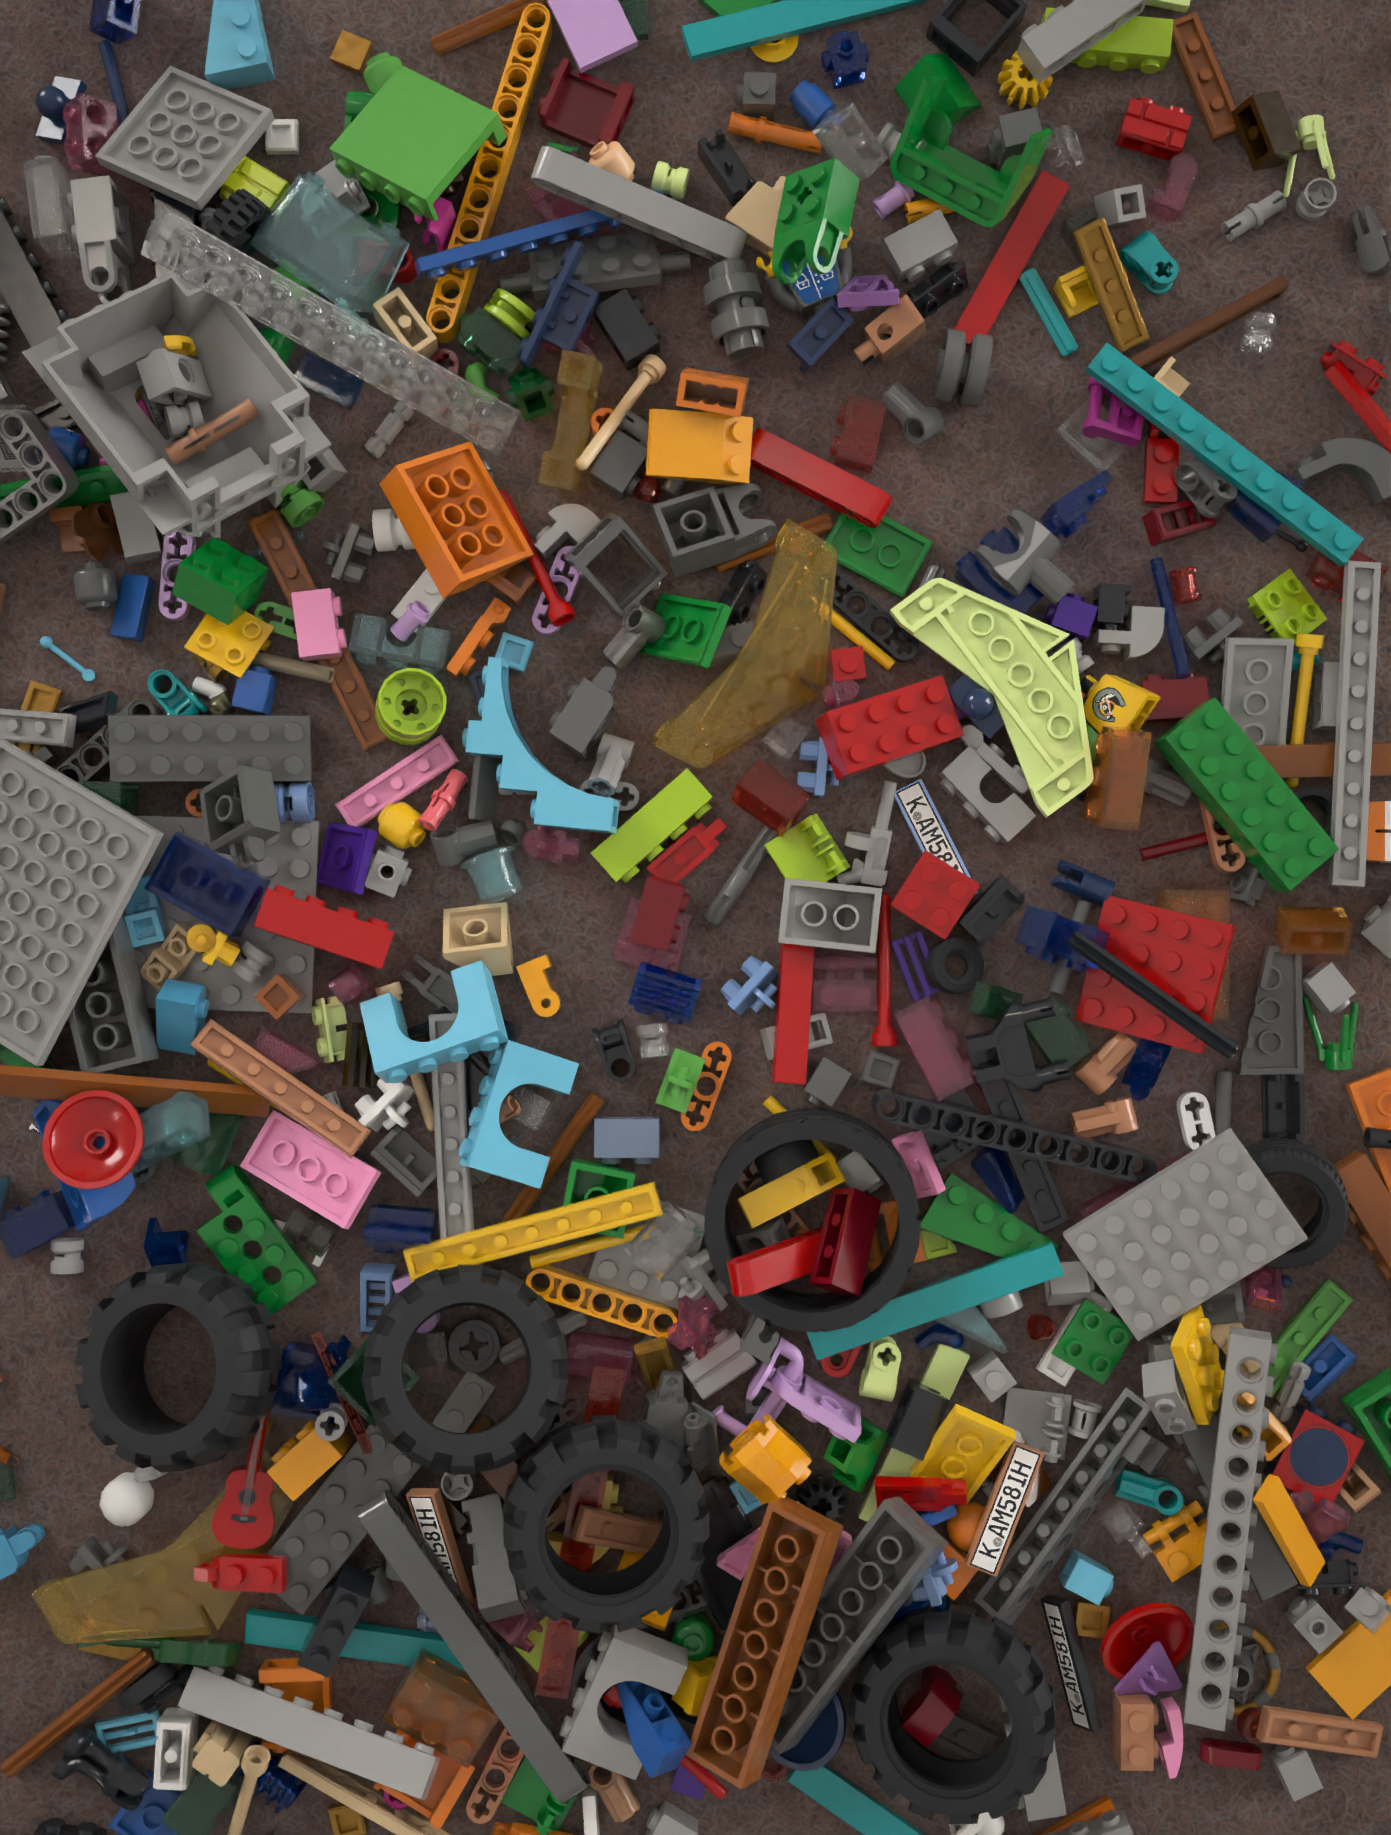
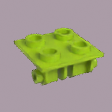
[1247,568,1327,645]
[764,813,850,882]

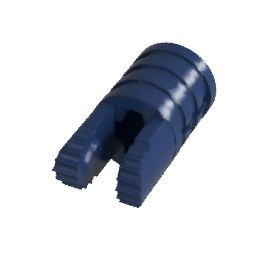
[1051,860,1115,907]

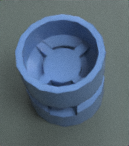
[274,781,315,824]

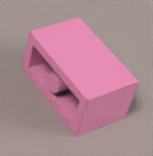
[291,588,347,662]

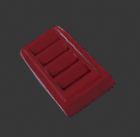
[1142,500,1217,546]

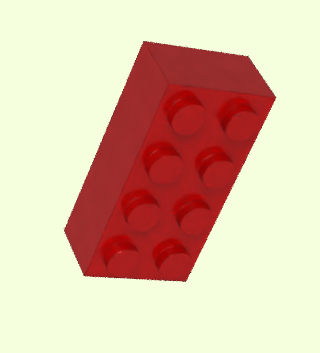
[815,675,964,781]
[253,885,394,969]

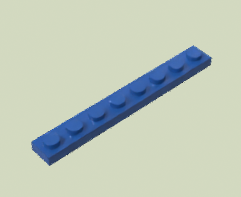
[414,190,663,280]

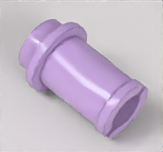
[872,181,915,219]
[390,601,430,642]

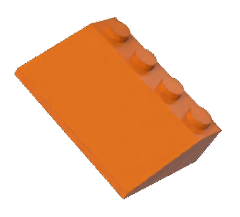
[379,441,533,598]

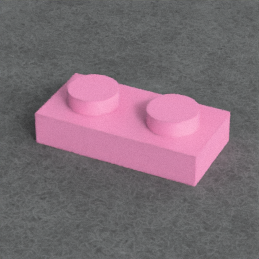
[892,1130,946,1199]

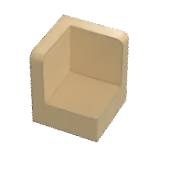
[1154,356,1190,397]

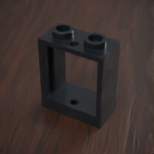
[926,0,1027,77]

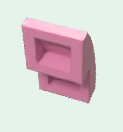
[1155,1696,1183,1779]

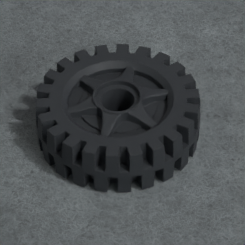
[190,189,271,285]

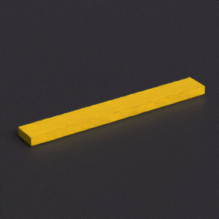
[403,1182,663,1282]

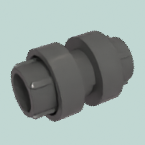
[703,259,770,361]

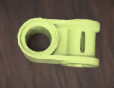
[859,1336,901,1402]

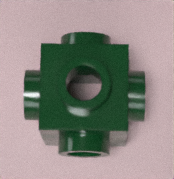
[506,367,555,422]

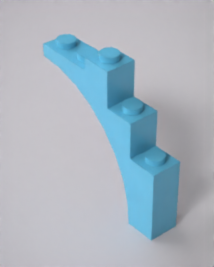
[462,657,620,834]

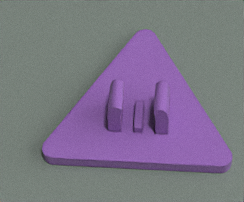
[1114,1641,1182,1696]

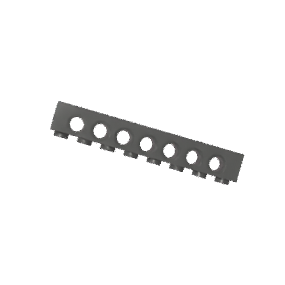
[974,1387,1157,1625]

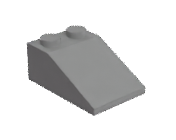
[778,878,882,954]

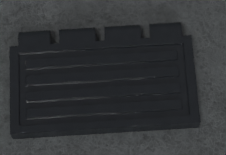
[658,1476,753,1630]

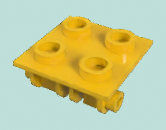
[184,611,275,679]

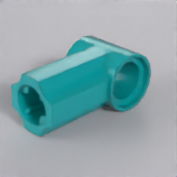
[1114,1467,1183,1515]

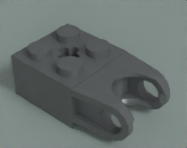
[652,483,778,578]

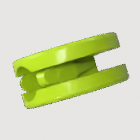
[483,288,535,344]

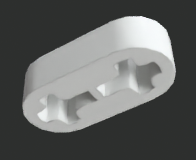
[1177,1091,1215,1150]

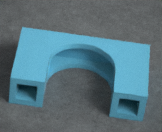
[359,960,508,1083]
[458,1040,579,1189]

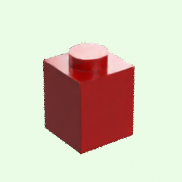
[828,646,867,687]

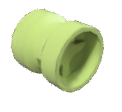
[651,161,690,202]

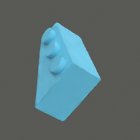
[204,0,275,90]

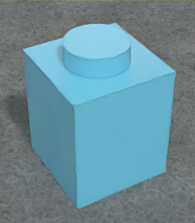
[1058,1549,1114,1606]

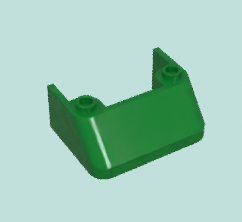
[890,74,1053,227]

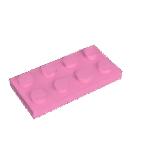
[240,1110,381,1230]

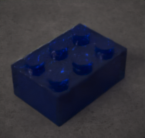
[144,831,271,937]

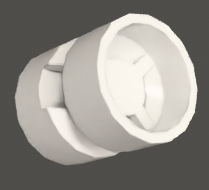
[372,508,415,552]

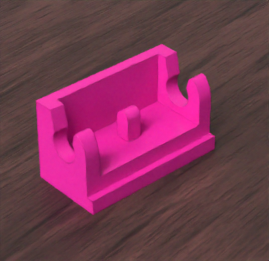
[414,196,457,253]

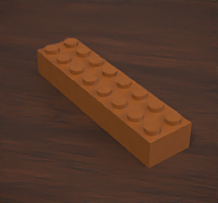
[686,1497,843,1789]

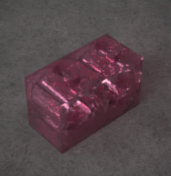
[63,93,117,176]

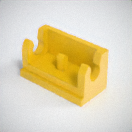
[1053,263,1128,319]

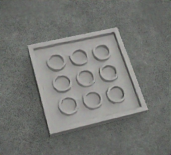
[95,66,275,211]

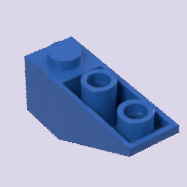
[616,1681,692,1778]

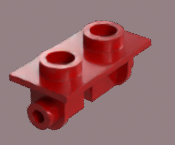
[1319,340,1389,396]

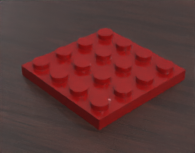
[1075,896,1236,1054]

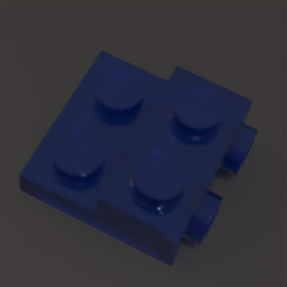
[1040,469,1114,539]

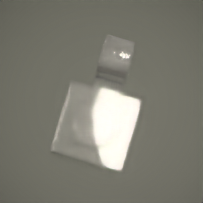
[1097,1497,1152,1559]

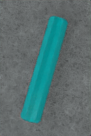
[1019,268,1078,357]

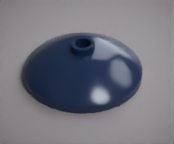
[769,1691,847,1771]

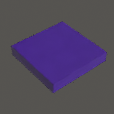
[316,822,377,894]

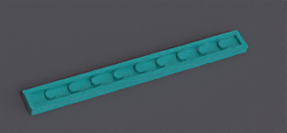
[1085,343,1364,567]

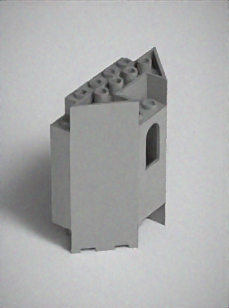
[22,270,332,538]

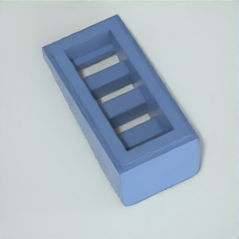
[360,1263,396,1332]

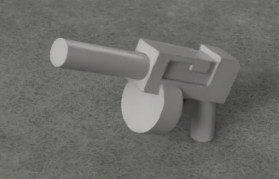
[837,780,897,887]

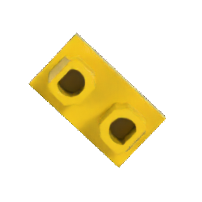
[186,923,241,967]

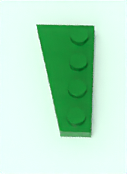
[920,1173,1058,1259]

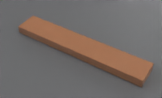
[190,1019,371,1158]

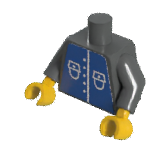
[756,227,853,318]

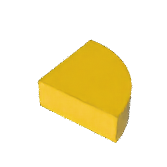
[162,335,197,357]

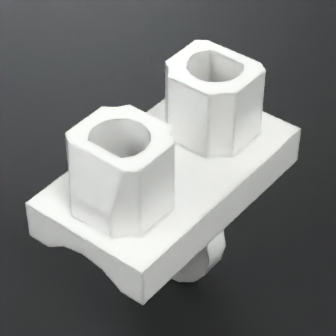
[355,1078,415,1132]

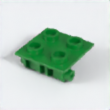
[1051,1298,1134,1385]
[501,1756,579,1835]

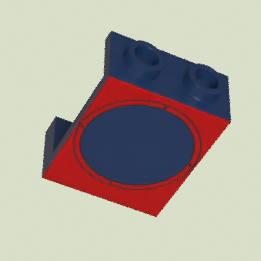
[1263,1403,1365,1511]

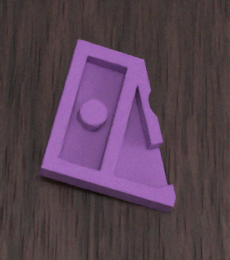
[837,274,900,312]

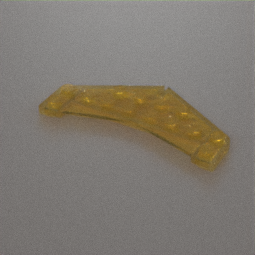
[651,518,837,768]
[31,1449,294,1644]

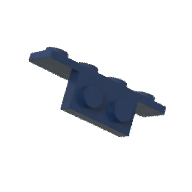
[518,240,600,369]

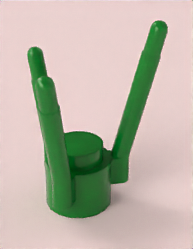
[1303,996,1358,1070]

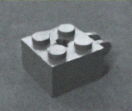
[548,666,618,760]
[199,765,281,871]

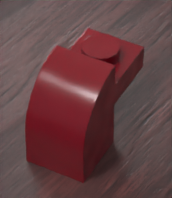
[901,1665,963,1747]

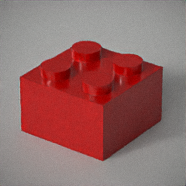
[890,850,980,940]

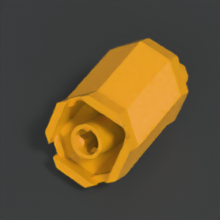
[719,1413,812,1505]

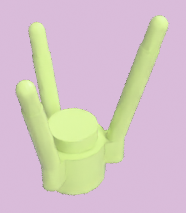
[1283,115,1335,198]

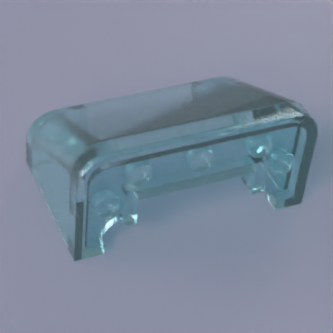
[250,171,410,313]

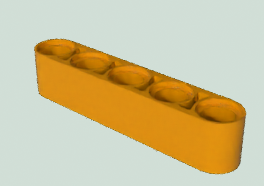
[526,1265,678,1338]

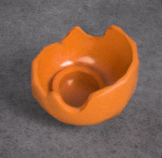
[946,1501,985,1552]

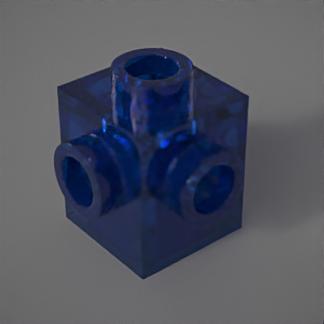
[821,30,869,89]

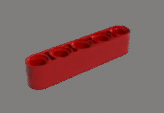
[750,428,893,529]
[727,1226,823,1297]

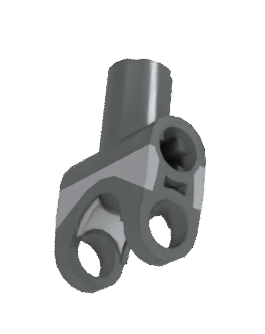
[975,509,1075,605]

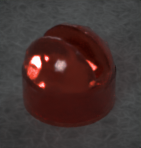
[634,477,661,503]
[1026,1314,1055,1341]

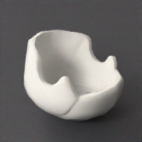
[99,1472,154,1527]

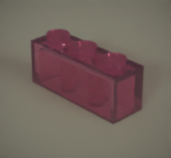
[892,996,975,1101]

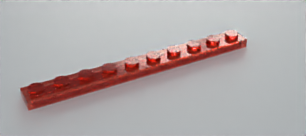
[535,1363,626,1700]

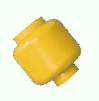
[377,802,426,850]

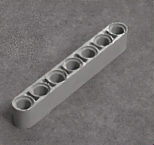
[530,146,748,263]

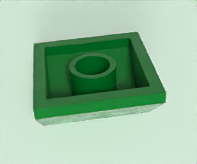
[894,53,982,126]

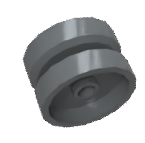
[933,328,993,408]

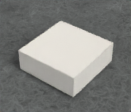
[265,119,299,155]

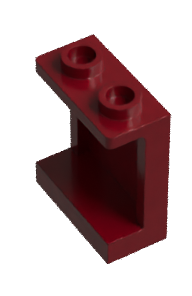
[537,57,635,149]

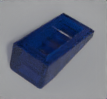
[970,1146,1024,1215]

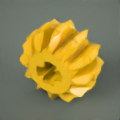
[997,51,1053,110]

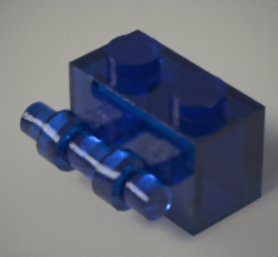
[363,1204,438,1253]

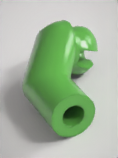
[465,362,501,409]

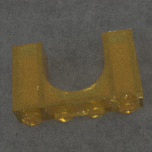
[538,350,603,493]

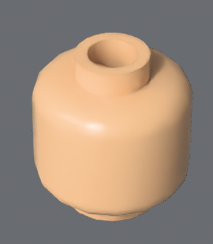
[588,141,635,181]

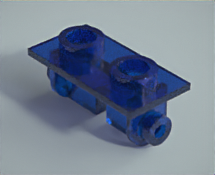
[1121,1039,1172,1101]

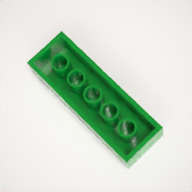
[1154,697,1339,893]

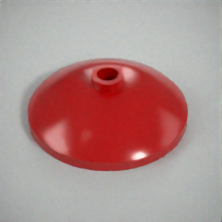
[42,1090,145,1190]
[1100,1602,1194,1680]

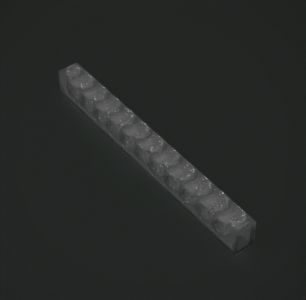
[141,208,520,456]

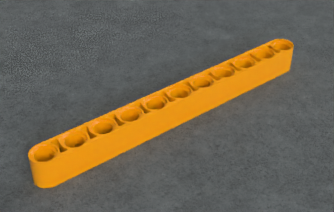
[426,3,553,343]

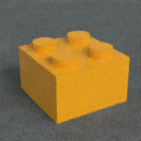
[267,1414,354,1501]

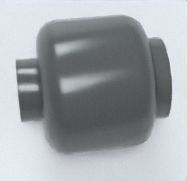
[73,562,118,611]

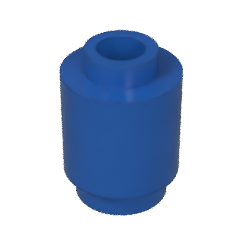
[789,80,836,130]

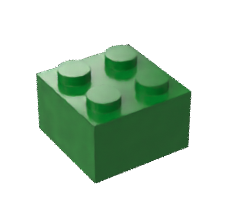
[172,538,269,625]

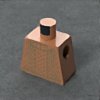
[853,294,926,366]

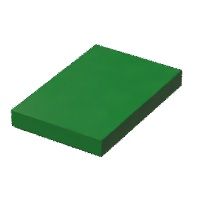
[819,513,933,599]
[639,593,732,669]

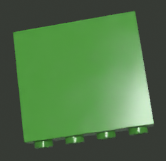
[329,65,507,222]

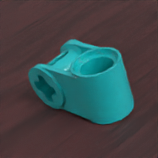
[1119,230,1179,295]
[147,669,209,715]

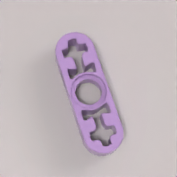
[158,531,196,621]
[532,546,581,636]

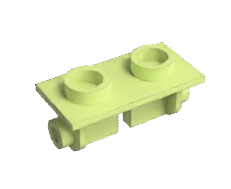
[311,996,347,1063]

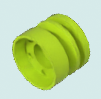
[375,668,446,745]

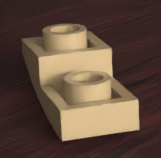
[139,920,199,991]

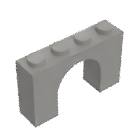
[559,1625,688,1780]

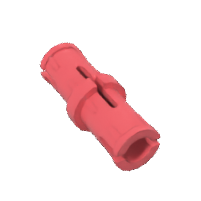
[418,769,469,832]

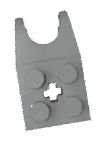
[67,175,135,304]

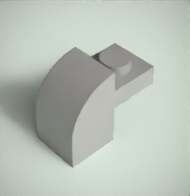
[534,504,601,560]
[1092,606,1165,662]

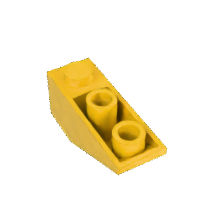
[737,1152,845,1229]

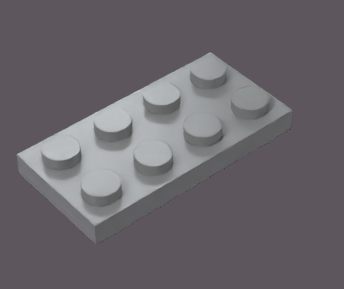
[1221,637,1294,745]

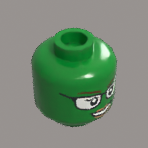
[672,1612,714,1661]

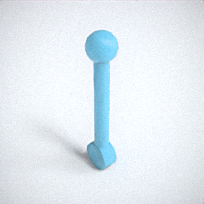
[40,636,96,682]

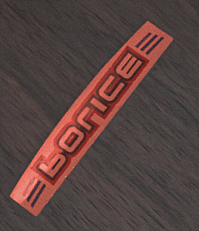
[311,1332,373,1455]

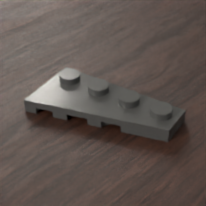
[1236,946,1304,1075]

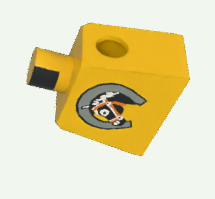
[1080,674,1161,748]

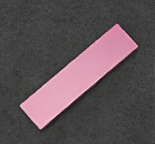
[335,734,460,827]

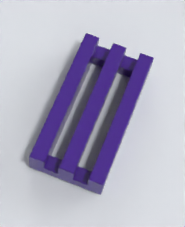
[891,930,941,1002]

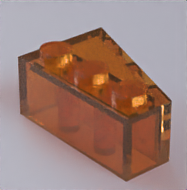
[1080,726,1152,830]

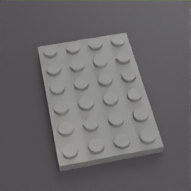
[1063,1127,1308,1341]

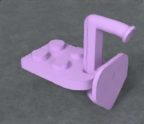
[712,1337,861,1443]

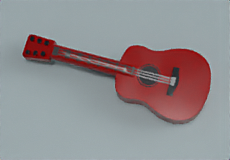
[212,1384,277,1549]

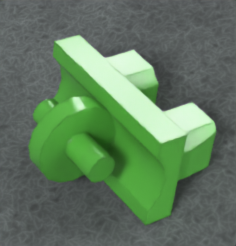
[655,1048,705,1114]

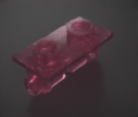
[822,676,859,710]

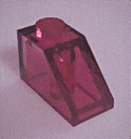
[252,1029,324,1074]

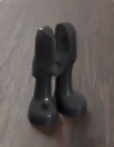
[51,1724,151,1811]

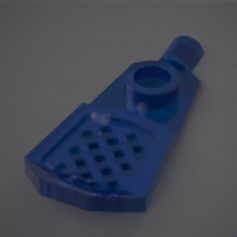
[294,1335,352,1412]

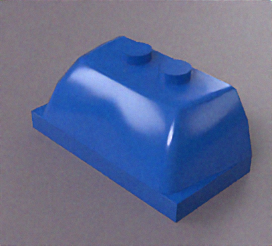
[32,1099,136,1232]

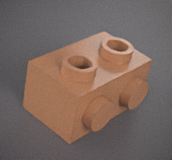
[1112,1690,1159,1771]

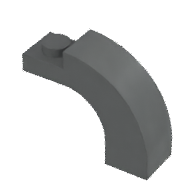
[1288,437,1391,507]

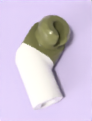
[192,676,232,715]

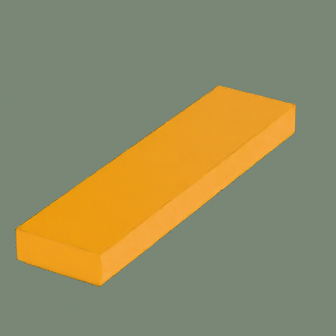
[1253,1474,1325,1588]

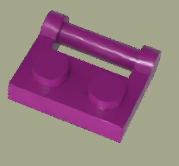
[1082,377,1143,448]

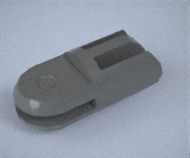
[1352,205,1391,276]

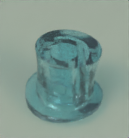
[459,846,525,905]

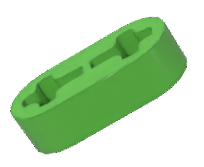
[254,601,297,641]

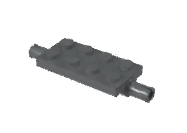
[500,231,691,301]

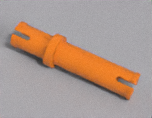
[728,112,825,155]

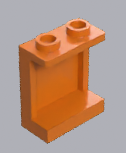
[259,1658,332,1753]
[373,1721,475,1830]

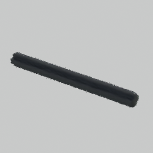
[1067,930,1239,1059]

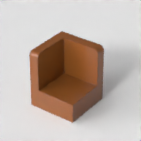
[49,506,85,553]
[254,973,307,1020]

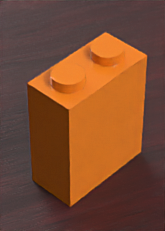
[676,367,749,417]

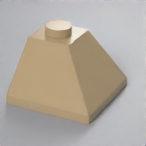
[443,902,513,976]

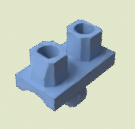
[796,737,839,798]
[720,956,779,1017]
[911,1551,958,1607]

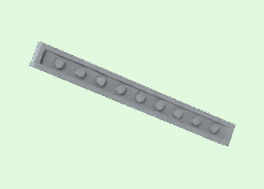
[1328,561,1381,887]

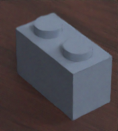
[594,1116,660,1164]

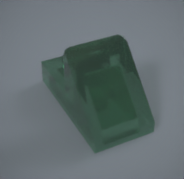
[968,981,1024,1020]

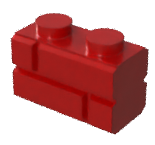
[1114,97,1192,163]

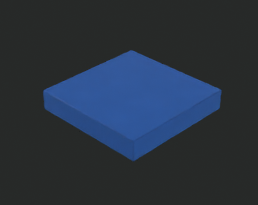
[108,1769,201,1835]

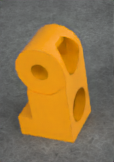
[516,954,561,1017]

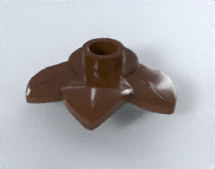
[71,502,124,562]

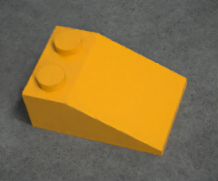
[646,409,753,486]

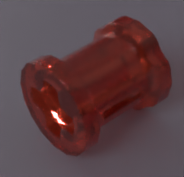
[1169,566,1202,605]

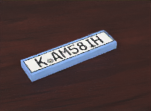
[894,779,978,894]

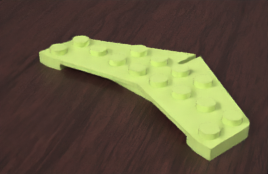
[889,578,1094,818]

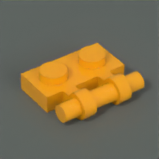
[1142,1500,1207,1583]

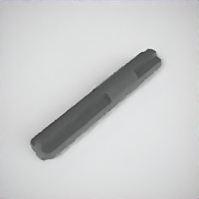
[704,815,786,926]

